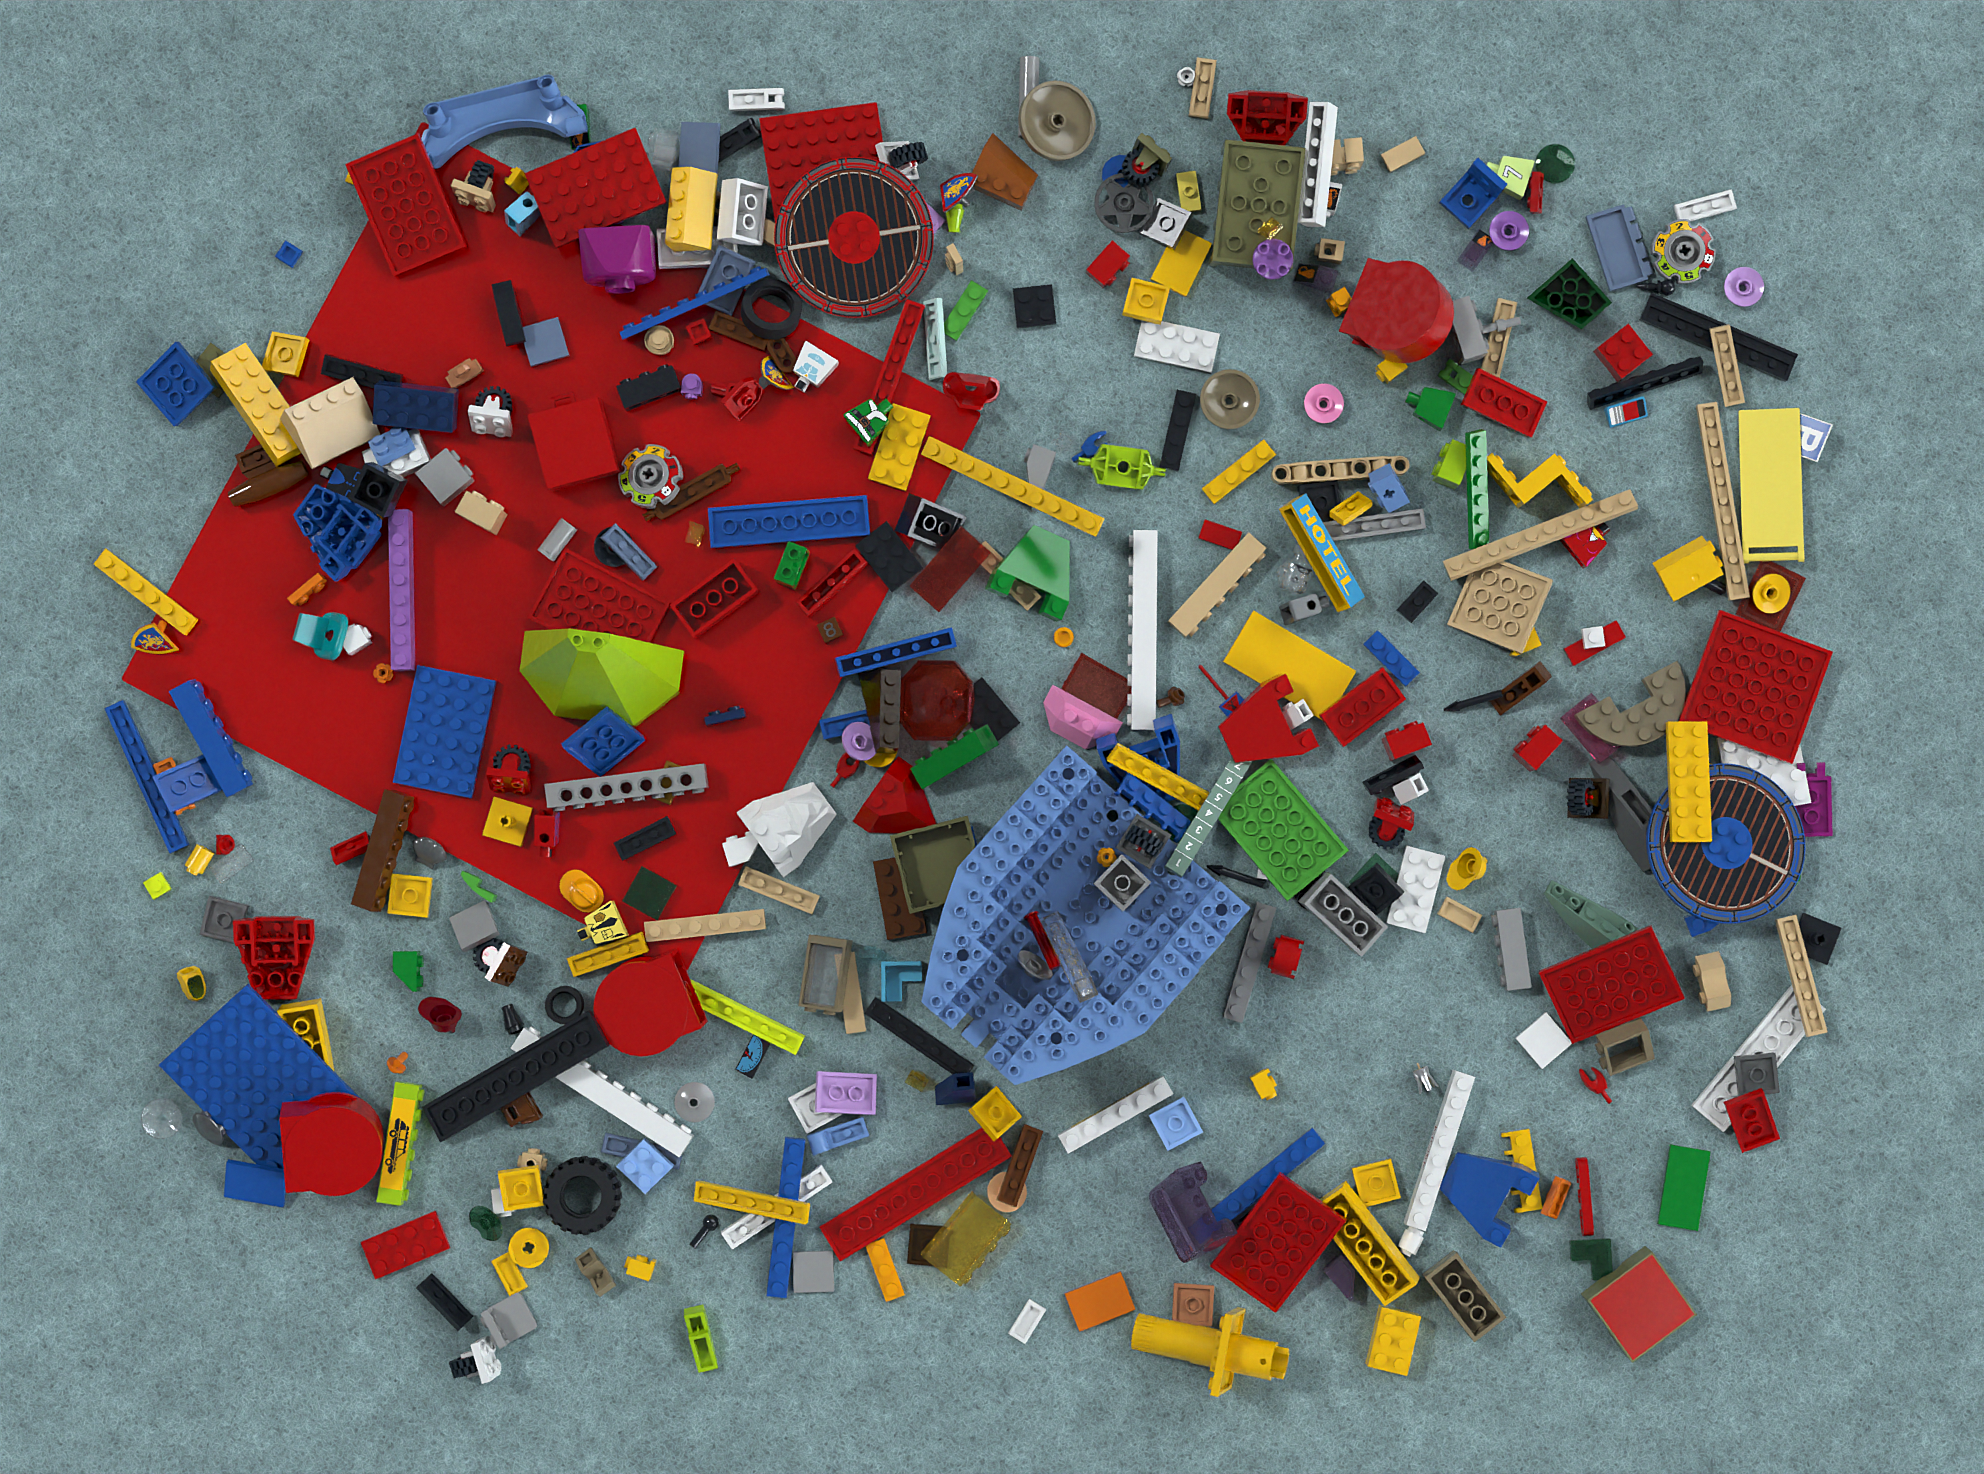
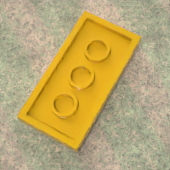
[868,403,931,492]

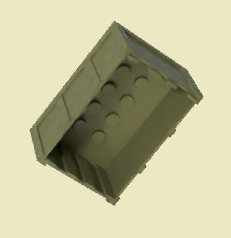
[1209,140,1306,274]

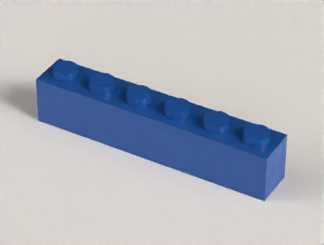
[834,627,957,678]
[169,679,253,797]

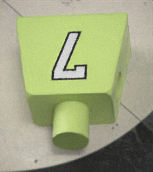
[1487,156,1535,200]

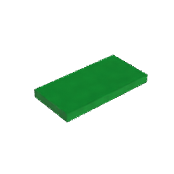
[1657,1144,1711,1231]

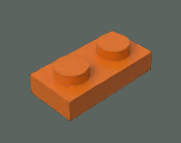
[287,573,327,606]

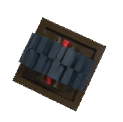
[1566,778,1610,819]

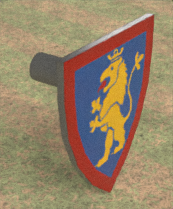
[940,173,978,213]

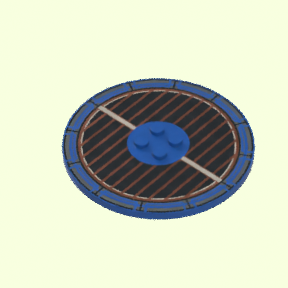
[1646,763,1805,924]

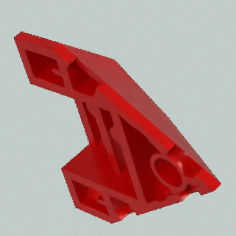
[1227,90,1308,146]
[853,756,936,834]

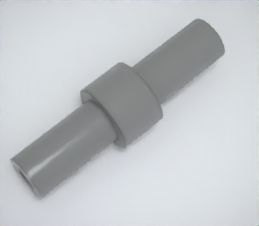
[1481,317,1521,334]

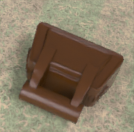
[500,1092,543,1127]

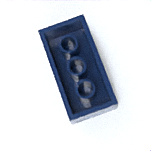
[373,380,459,433]

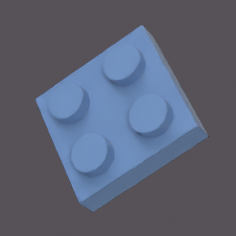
[368,427,416,466]

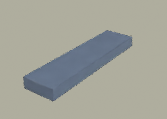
[601,1132,683,1170]

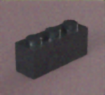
[616,364,681,411]

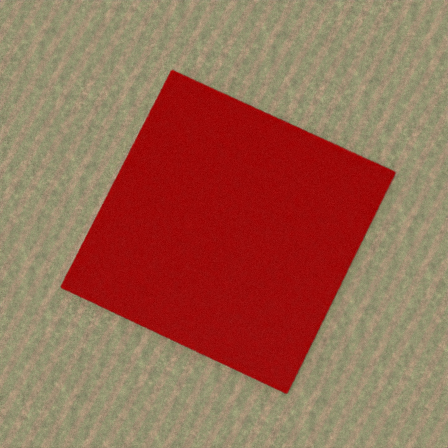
[122,122,981,971]

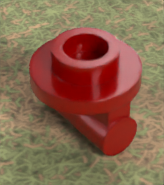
[216,835,235,855]

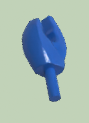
[1071,431,1108,462]

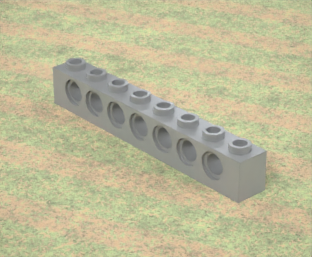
[544,764,709,812]

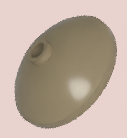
[1200,369,1260,429]

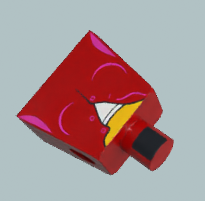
[1559,522,1610,569]

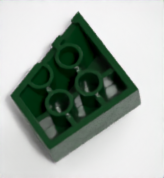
[1526,258,1612,330]

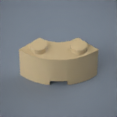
[1692,951,1731,1012]

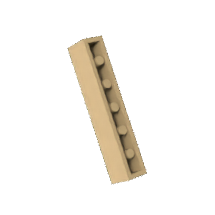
[1168,533,1266,638]

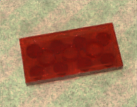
[910,526,992,612]

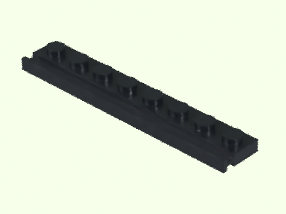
[1639,293,1798,382]

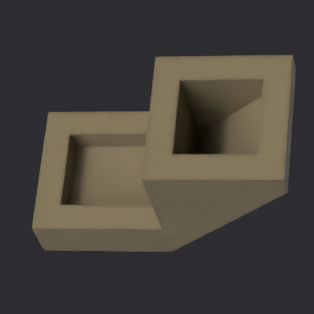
[575,1247,616,1297]

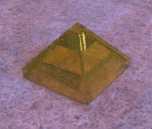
[1257,217,1283,240]
[905,1070,929,1092]

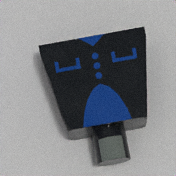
[320,463,362,498]

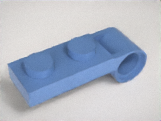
[807,1117,869,1155]

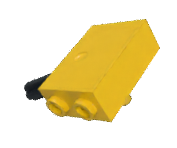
[1652,536,1726,602]

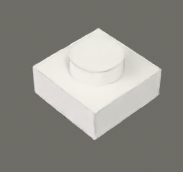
[1581,626,1605,649]

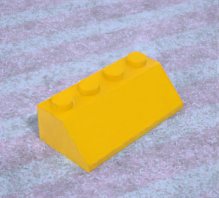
[665,167,718,252]

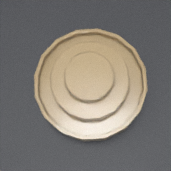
[644,325,674,355]

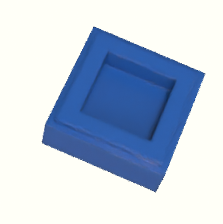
[275,240,303,268]

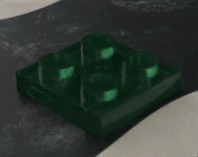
[622,866,677,920]

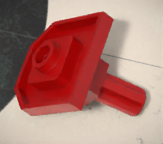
[711,377,763,421]

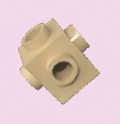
[517,1148,548,1178]

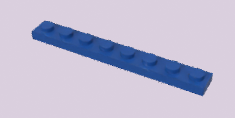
[619,266,770,339]
[104,700,190,854]
[1187,1128,1325,1245]
[766,1137,805,1298]

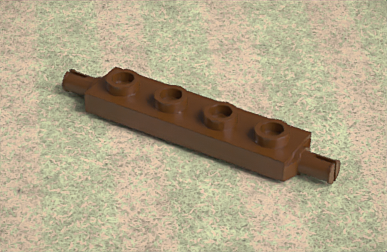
[642,462,741,522]

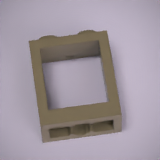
[1595,1018,1655,1076]

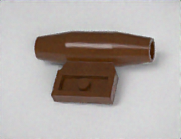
[228,444,309,507]

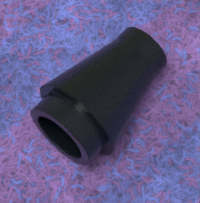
[501,1004,524,1035]

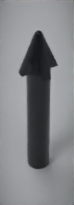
[1444,689,1503,711]
[1206,865,1265,888]

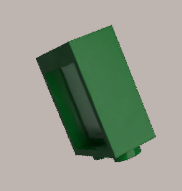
[774,541,810,590]

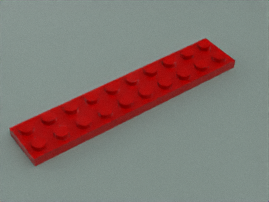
[819,1127,1012,1261]

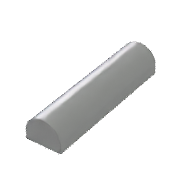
[1018,56,1040,138]

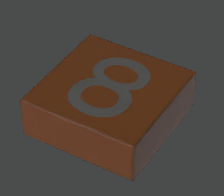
[817,617,843,643]

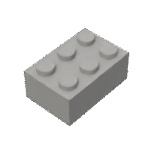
[1449,296,1489,366]

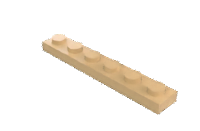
[644,909,766,942]
[1775,915,1827,1037]

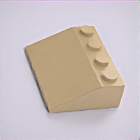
[280,377,380,469]

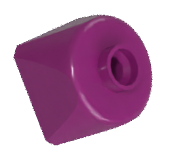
[578,225,656,293]

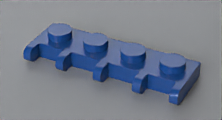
[1114,773,1191,843]

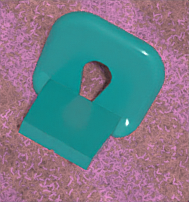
[293,612,348,660]

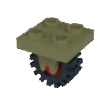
[1122,133,1172,187]

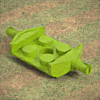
[1078,444,1166,490]

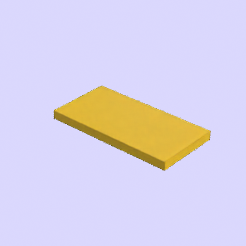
[1223,610,1356,721]

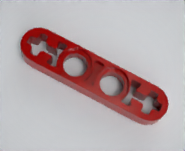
[1575,1157,1594,1236]

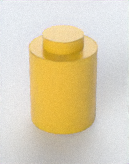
[185,844,215,876]

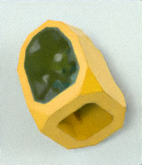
[177,966,206,1002]

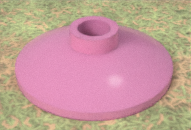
[1304,384,1344,423]

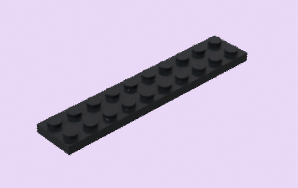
[422,1010,610,1142]

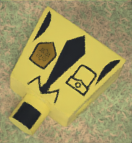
[577,901,629,944]

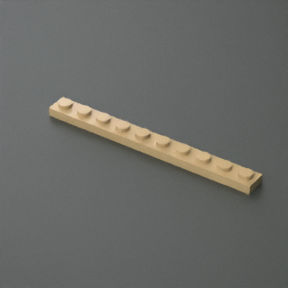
[1696,402,1750,601]
[1443,489,1638,581]

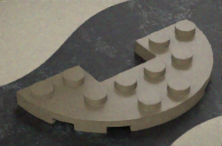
[1574,661,1686,747]

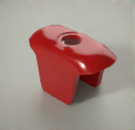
[943,372,1000,410]

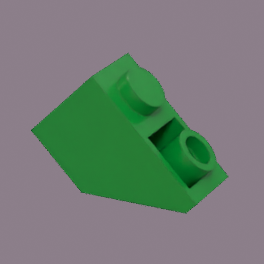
[393,951,424,992]

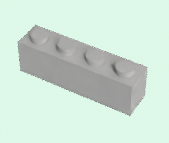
[1491,908,1531,991]

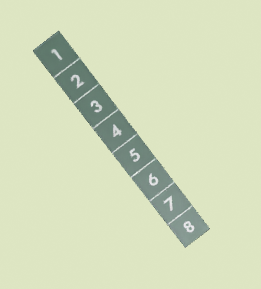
[1164,757,1252,878]

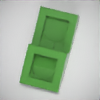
[461,871,497,902]

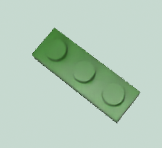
[944,280,988,341]

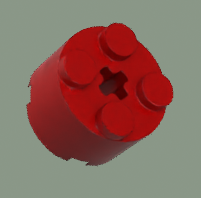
[1268,934,1304,980]

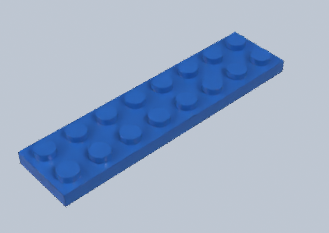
[708,495,870,548]

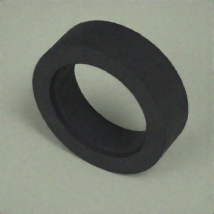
[741,279,802,340]

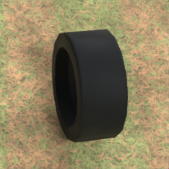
[545,986,584,1024]

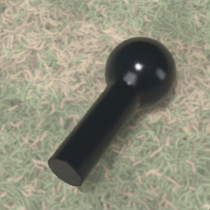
[689,1215,719,1249]

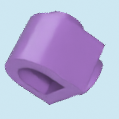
[681,374,703,399]

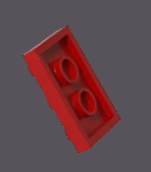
[1724,1088,1780,1153]

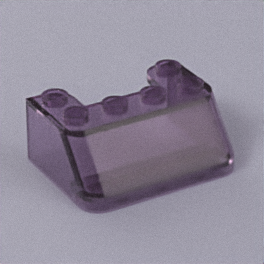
[1149,1161,1237,1263]

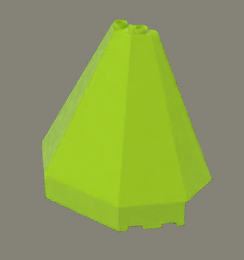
[520,629,684,727]

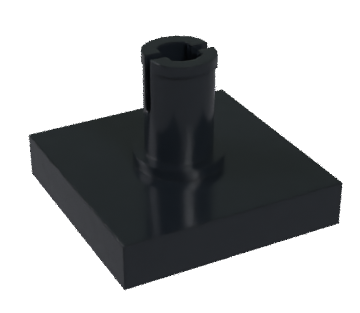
[1799,913,1842,965]

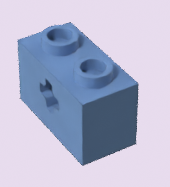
[1368,463,1410,513]

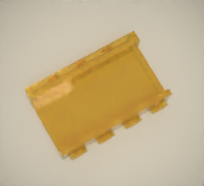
[921,1191,1012,1287]

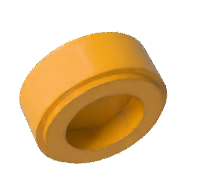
[1054,627,1074,647]

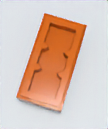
[1541,1176,1571,1219]

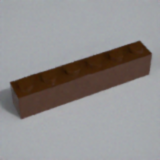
[351,789,415,912]

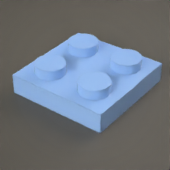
[1149,1096,1203,1151]
[616,1138,674,1194]

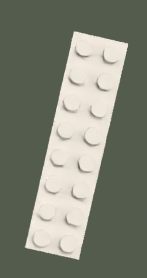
[1691,985,1826,1132]

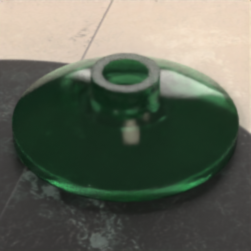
[469,1206,503,1241]

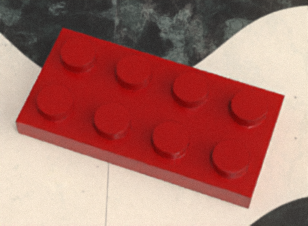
[1461,368,1548,438]
[1319,667,1406,747]
[360,1211,451,1280]

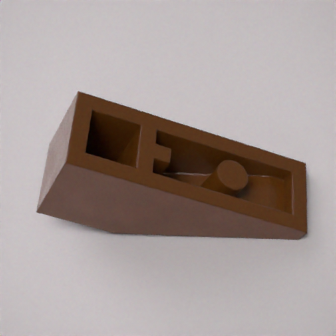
[1489,661,1552,716]

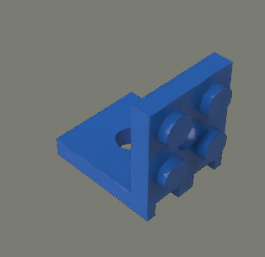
[1439,158,1507,229]

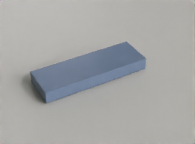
[600,523,657,581]

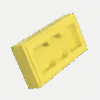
[1176,171,1201,212]

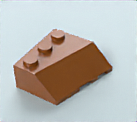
[972,133,1038,211]

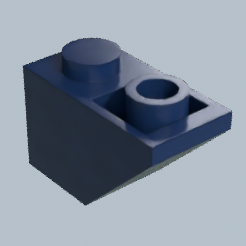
[935,1072,976,1105]

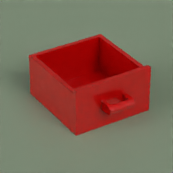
[528,392,621,491]

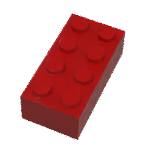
[670,558,759,639]

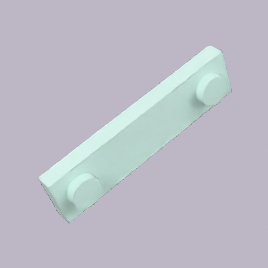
[923,298,947,380]

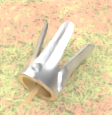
[1413,1063,1439,1094]

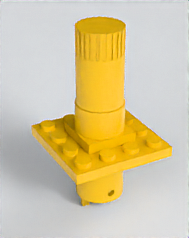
[1131,1307,1289,1397]

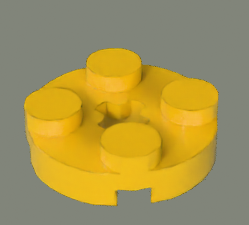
[508,1227,549,1268]

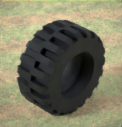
[543,1156,622,1235]

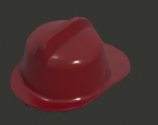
[418,996,462,1034]

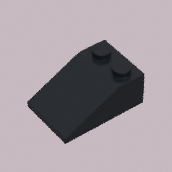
[894,493,967,553]

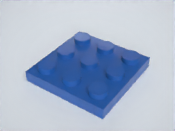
[136,342,217,426]
[561,706,645,777]

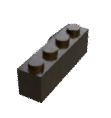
[858,669,901,754]

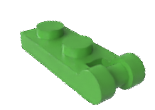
[1437,359,1473,395]

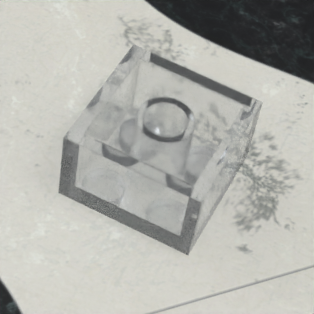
[646,128,680,179]

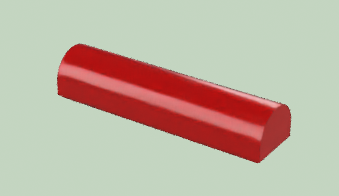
[795,549,868,618]

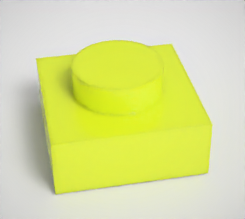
[143,872,171,900]

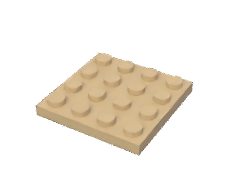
[1447,561,1553,654]

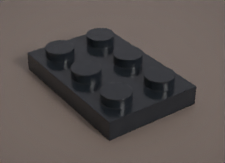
[855,521,923,593]
[951,677,1020,741]

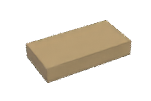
[1381,136,1425,173]
[1437,897,1482,933]

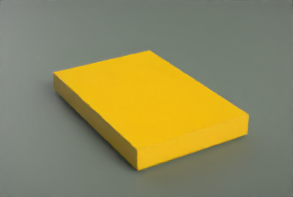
[1150,230,1212,297]

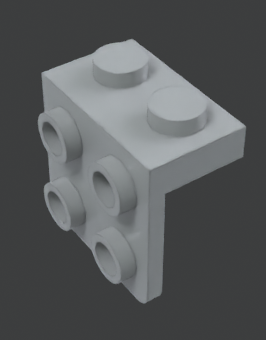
[480,1292,537,1349]

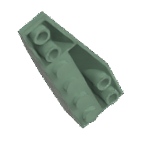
[1544,880,1639,949]

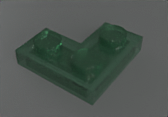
[1569,1238,1613,1280]

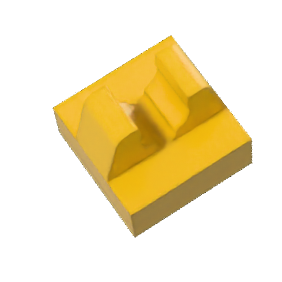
[504,167,529,195]

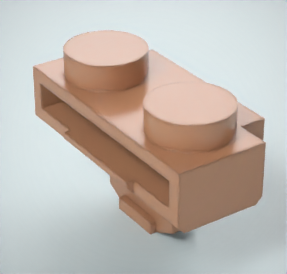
[445,358,484,389]

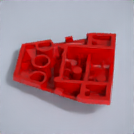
[233,916,315,999]

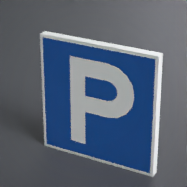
[1800,413,1833,462]

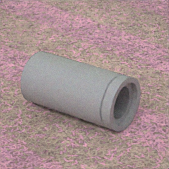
[538,518,577,562]

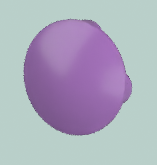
[1253,239,1293,279]

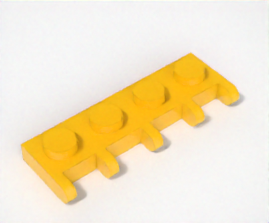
[1501,1129,1543,1213]

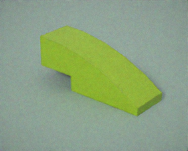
[684,1304,718,1373]

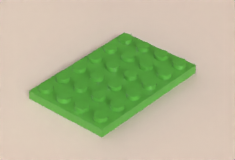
[1217,759,1349,902]

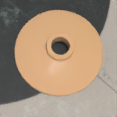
[987,1172,1027,1212]

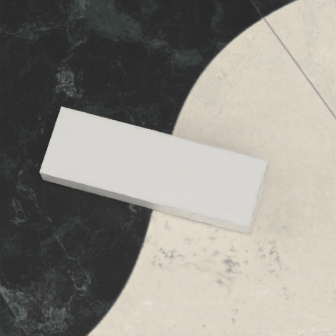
[1673,189,1737,222]

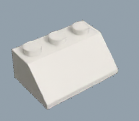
[717,178,768,246]
[362,429,431,477]

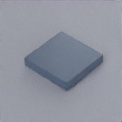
[523,317,570,367]

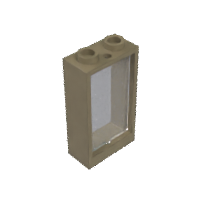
[798,934,853,1015]

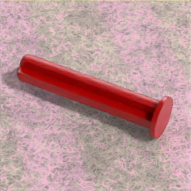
[1024,911,1060,970]

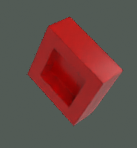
[685,318,712,345]

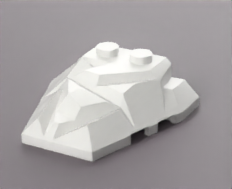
[737,782,837,878]

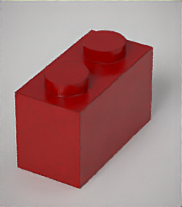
[1086,240,1130,288]

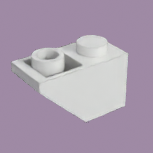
[722,831,759,867]

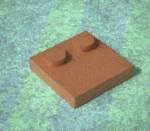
[1172,1283,1214,1326]

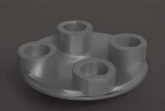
[192,1111,226,1145]

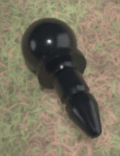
[1636,280,1675,296]

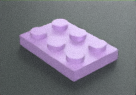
[815,1071,877,1115]

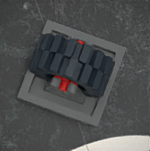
[1116,814,1171,869]

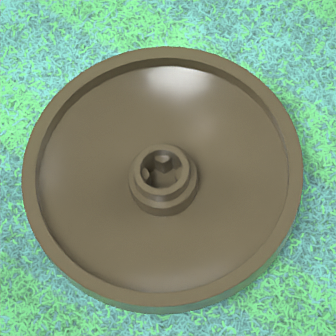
[1018,81,1096,161]

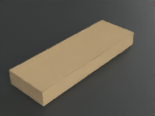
[1188,57,1217,119]

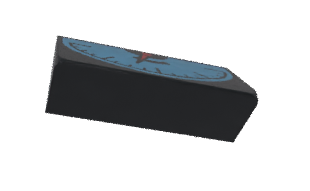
[735,1034,771,1079]

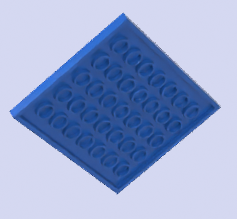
[159,984,360,1169]

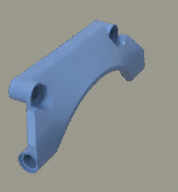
[421,74,588,169]

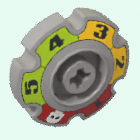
[1650,219,1716,284]
[618,444,683,509]

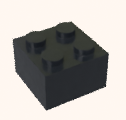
[349,462,408,517]

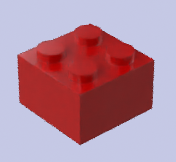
[1593,323,1653,382]
[1381,720,1432,761]
[1512,725,1563,772]

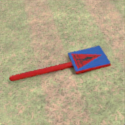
[1199,665,1244,717]

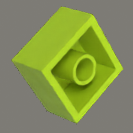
[1431,439,1466,490]

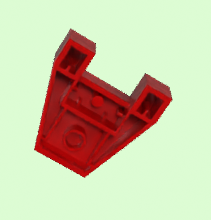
[1218,674,1319,763]

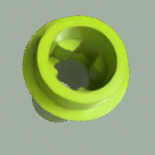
[946,204,964,232]

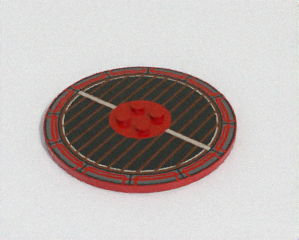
[774,156,934,318]

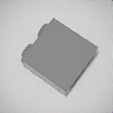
[415,448,474,506]

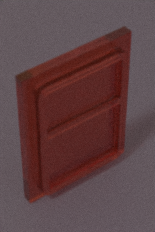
[1735,561,1806,632]
[1061,653,1131,719]

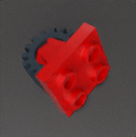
[486,745,531,795]
[1369,797,1414,849]

